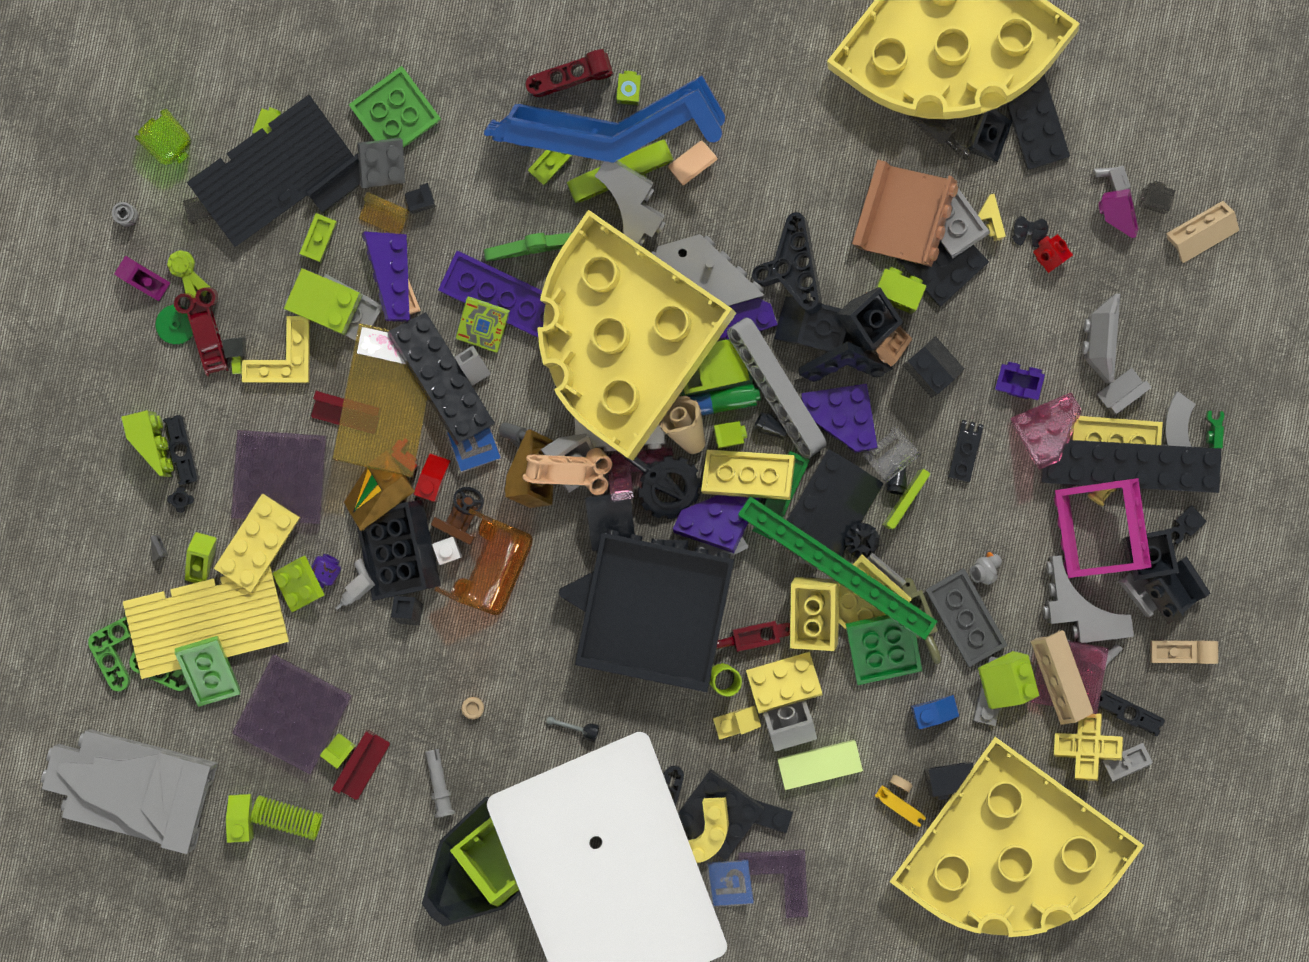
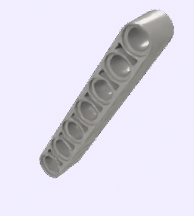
[727,318,826,458]

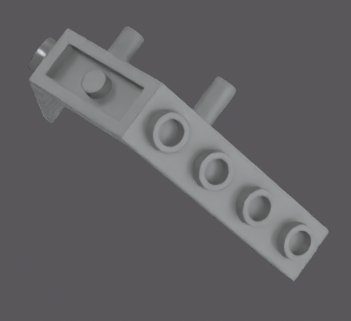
[652,234,764,306]

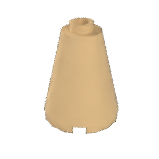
[659,396,705,454]

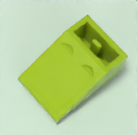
[684,339,750,394]
[121,410,174,477]

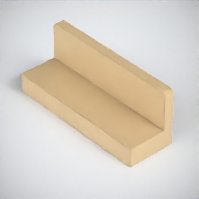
[1166,201,1239,263]

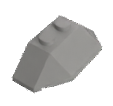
[1082,294,1121,384]

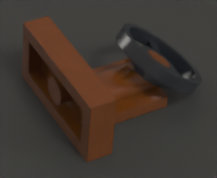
[431,487,484,545]

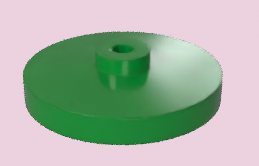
[155,305,193,345]

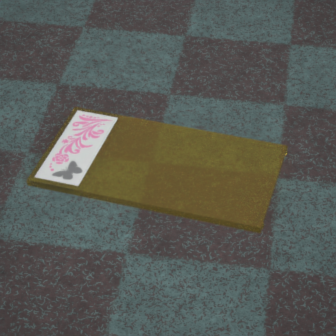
[332,323,427,477]

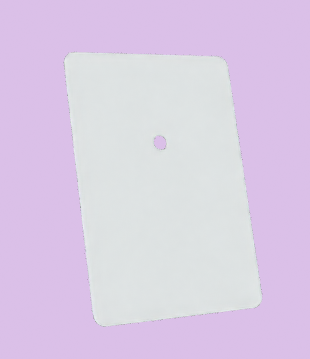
[487,732,727,962]

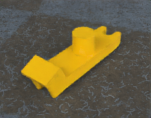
[875,785,926,827]

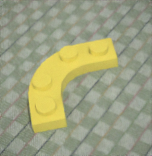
[688,797,729,863]

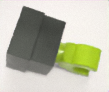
[222,337,247,374]

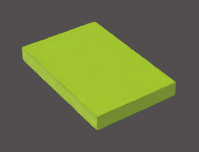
[882,469,930,529]

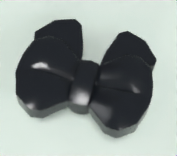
[1012,216,1048,247]

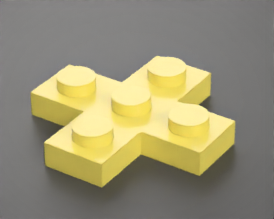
[1054,713,1123,781]

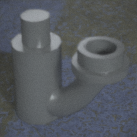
[499,422,527,448]

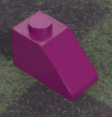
[1099,189,1139,238]
[114,255,170,301]

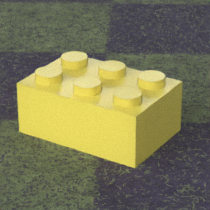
[790,577,839,651]

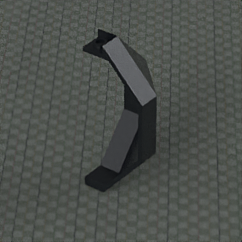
[422,797,521,927]

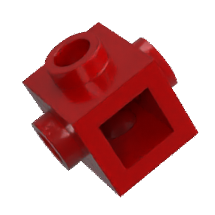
[1033,234,1073,273]

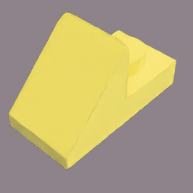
[977,194,1006,241]
[713,705,761,740]

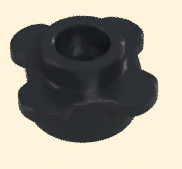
[167,486,194,513]

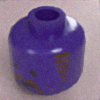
[311,554,341,588]

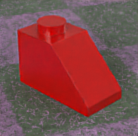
[413,454,451,502]

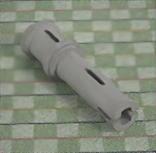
[425,749,455,818]

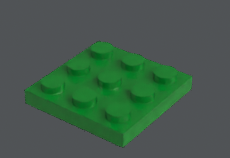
[845,615,922,685]

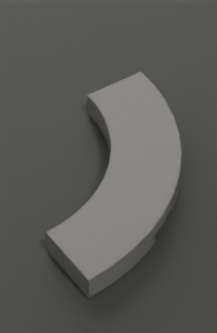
[1164,391,1196,447]

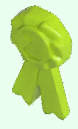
[167,250,210,299]

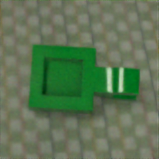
[1206,411,1224,449]

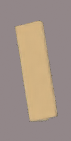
[1030,630,1093,724]

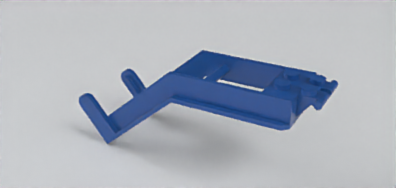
[484,75,725,163]

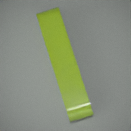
[567,140,674,203]

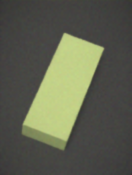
[777,740,863,790]

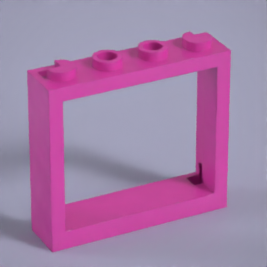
[1054,478,1151,578]

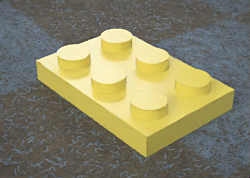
[746,652,823,714]

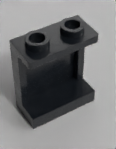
[1143,556,1211,624]

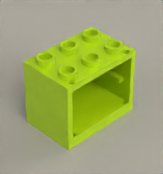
[450,817,519,906]

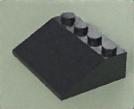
[786,449,884,556]
[356,500,441,601]

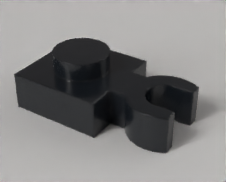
[1169,505,1207,544]

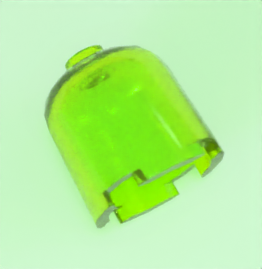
[134,108,192,165]

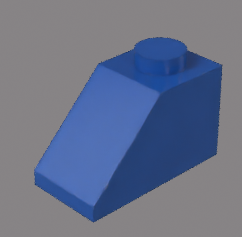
[911,695,959,729]

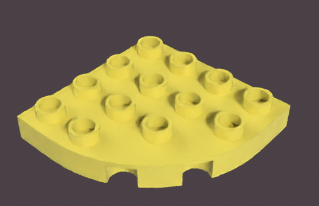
[827,0,1080,119]
[538,210,736,460]
[890,737,1144,937]

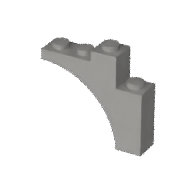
[595,161,665,246]
[1043,555,1134,643]

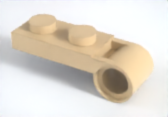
[1150,640,1218,664]

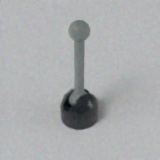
[546,717,600,742]

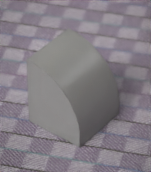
[455,346,491,386]

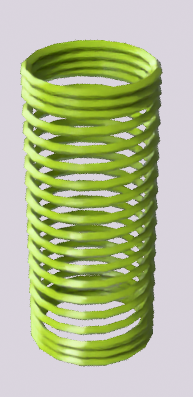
[710,663,742,697]
[250,795,323,841]

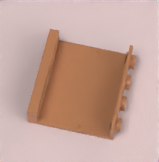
[852,160,958,267]

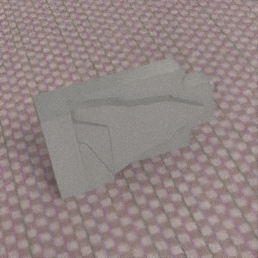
[41,729,218,854]

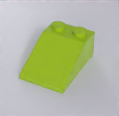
[284,268,363,335]

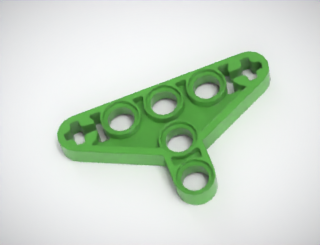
[483,232,573,261]

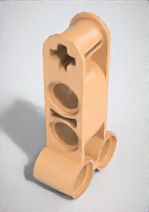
[523,448,612,495]

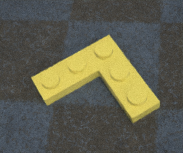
[242,316,310,383]

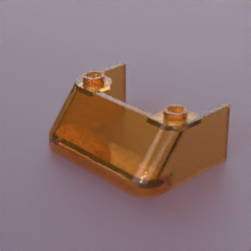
[434,509,533,615]

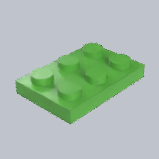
[174,636,241,707]

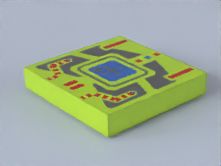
[456,296,510,353]

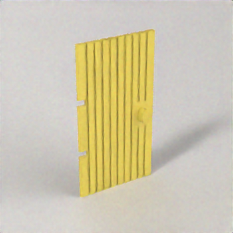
[123,566,289,679]

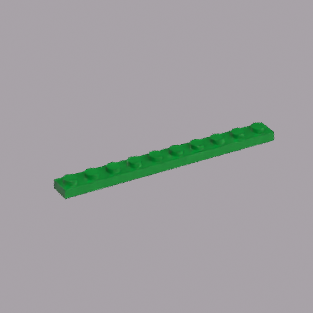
[738,496,938,640]

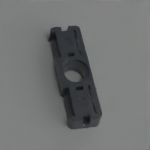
[163,415,199,485]
[1095,690,1165,736]

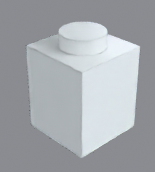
[432,537,462,565]

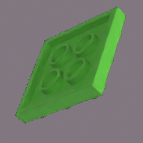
[349,66,441,148]

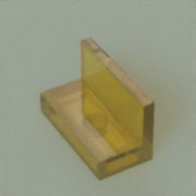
[358,192,409,234]

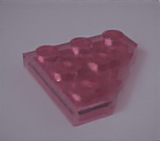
[1010,392,1081,470]

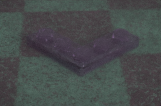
[738,849,808,918]

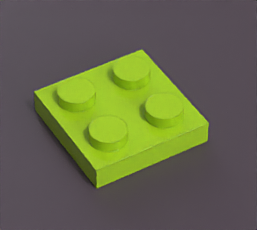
[272,556,325,613]

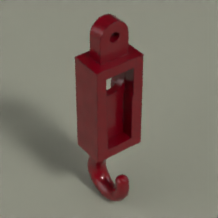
[717,620,790,652]

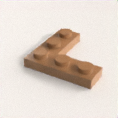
[866,292,912,366]

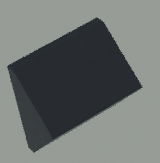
[966,109,1012,162]

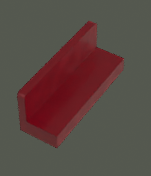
[311,390,382,435]
[332,730,390,800]

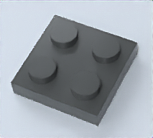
[357,138,405,188]

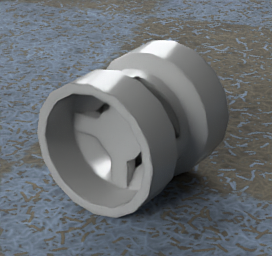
[112,202,138,227]

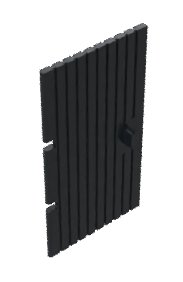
[187,95,354,247]

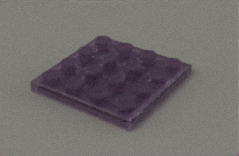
[231,430,327,524]
[232,654,353,774]

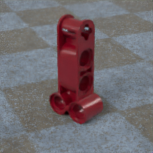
[525,49,614,97]
[174,287,229,377]

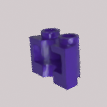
[995,362,1045,401]

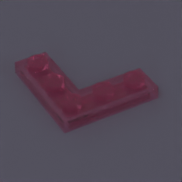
[607,447,674,501]

